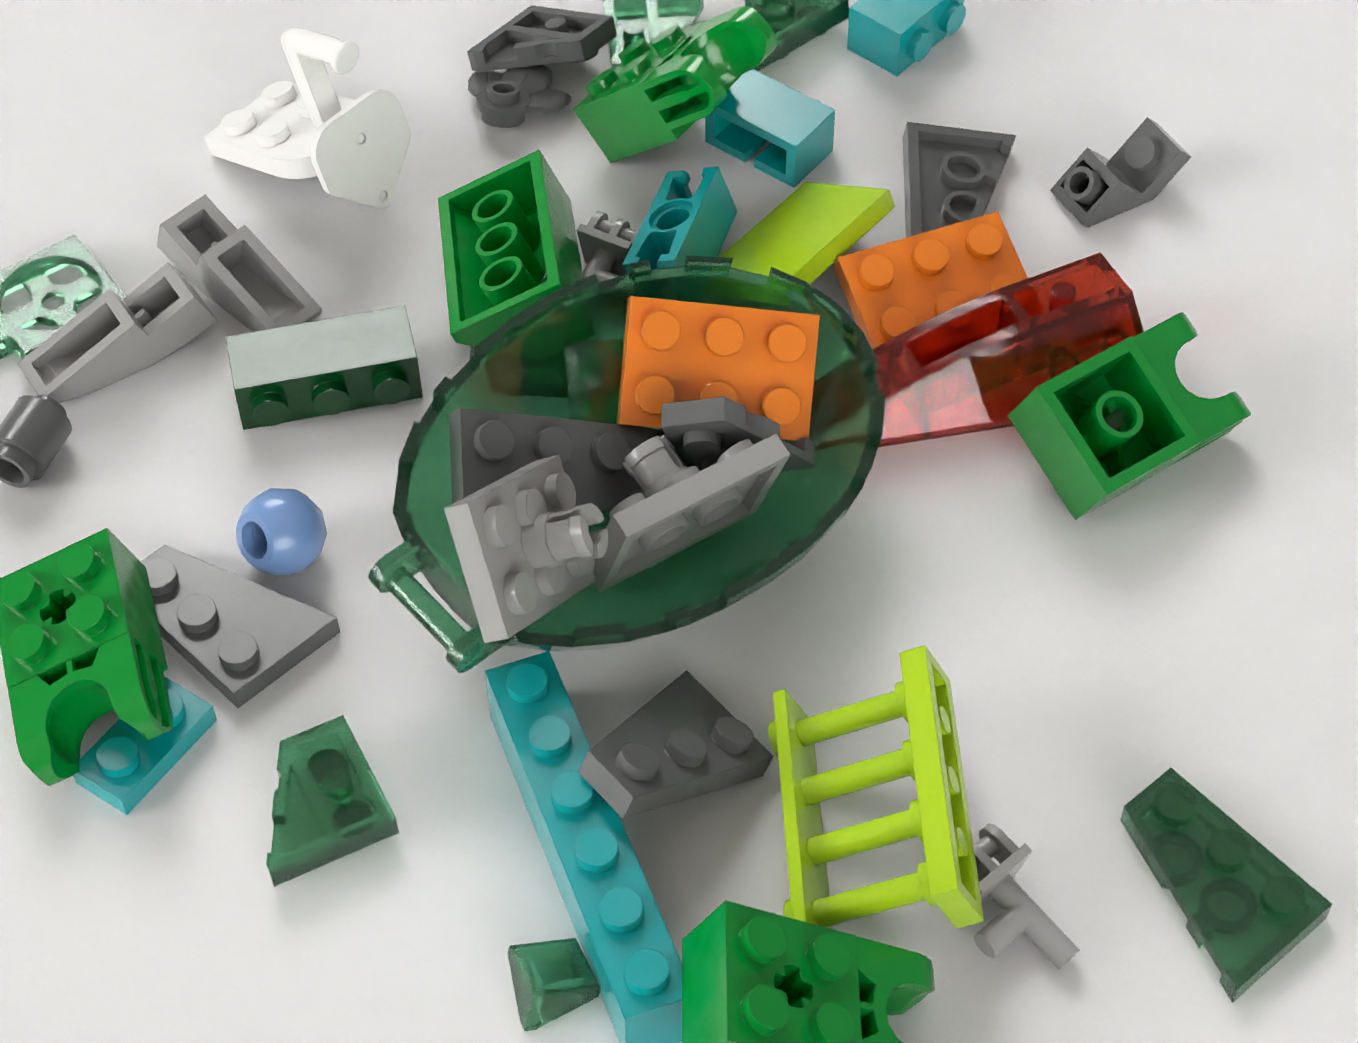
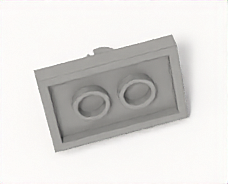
[593,434,791,593]
[444,455,608,643]

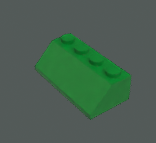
[438,150,593,360]

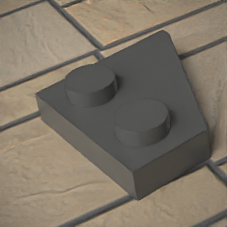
[467,5,617,72]

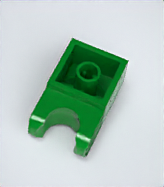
[573,6,777,163]
[1007,312,1251,520]
[0,528,173,786]
[682,900,935,1043]

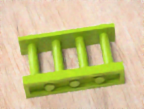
[768,645,984,929]

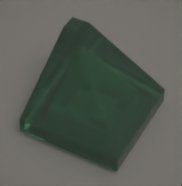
[507,938,601,1031]

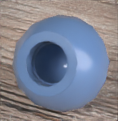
[236,488,327,576]

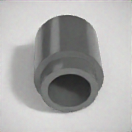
[0,395,72,488]

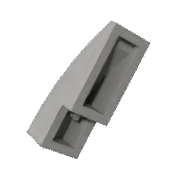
[157,195,322,332]
[17,262,218,403]

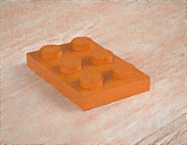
[833,211,1043,371]
[617,296,820,441]

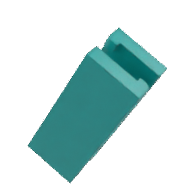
[622,166,738,302]

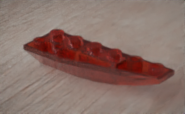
[809,252,1144,457]

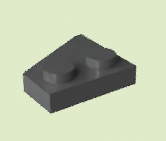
[661,397,815,472]

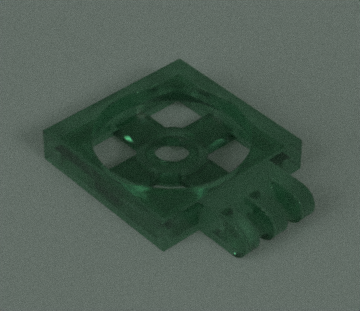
[0,234,126,360]

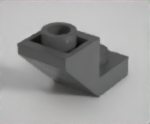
[1050,117,1191,228]

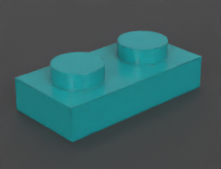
[73,676,217,815]

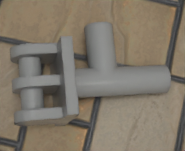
[577,211,640,308]
[973,824,1080,970]

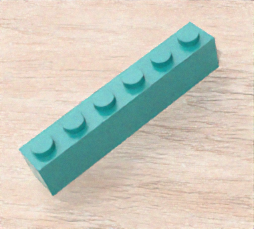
[485,651,682,1043]

